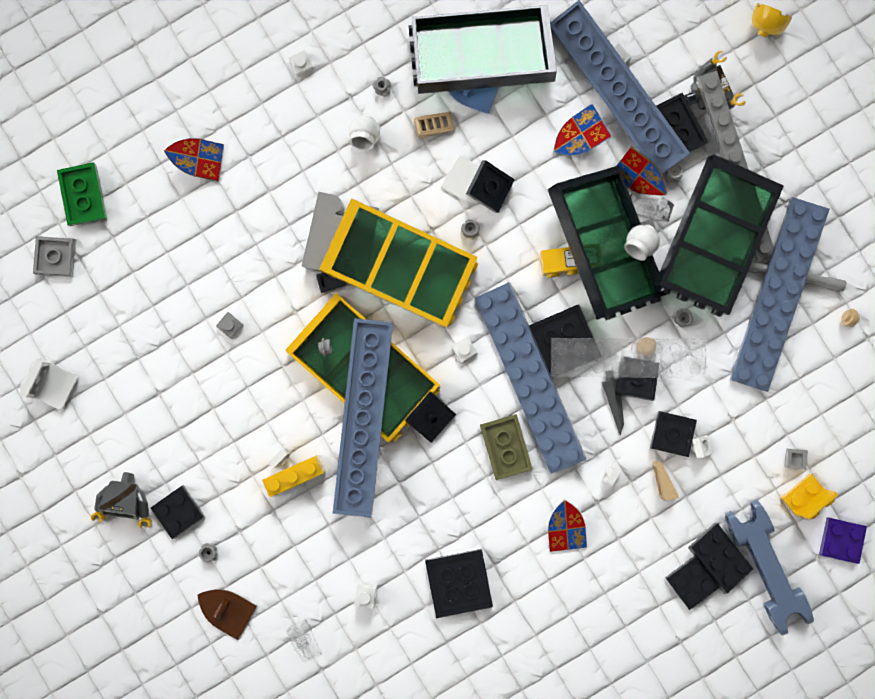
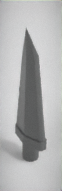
[601,370,624,435]

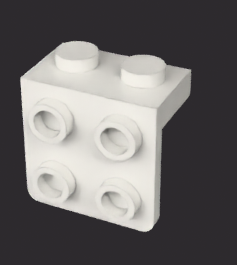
[19,359,78,409]

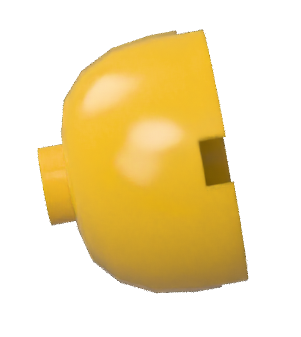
[752,3,792,38]

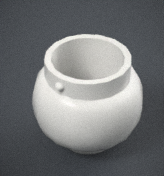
[348,115,380,151]
[624,225,660,261]

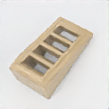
[414,111,455,139]
[653,461,679,501]

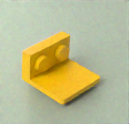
[781,474,838,520]

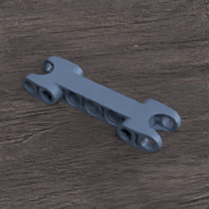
[725,499,814,636]

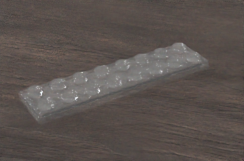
[551,338,707,378]

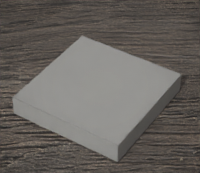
[33,236,76,277]

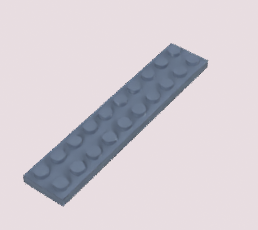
[550,0,690,174]
[730,197,830,392]
[475,282,587,474]
[332,318,393,518]

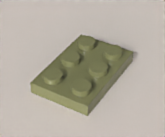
[480,414,533,480]

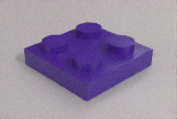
[819,517,867,564]

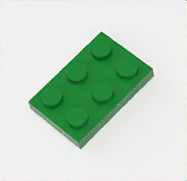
[57,162,107,227]

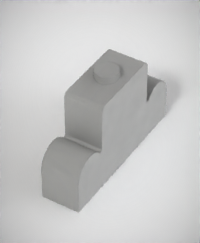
[301,191,361,272]

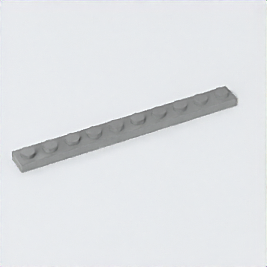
[697,71,774,260]

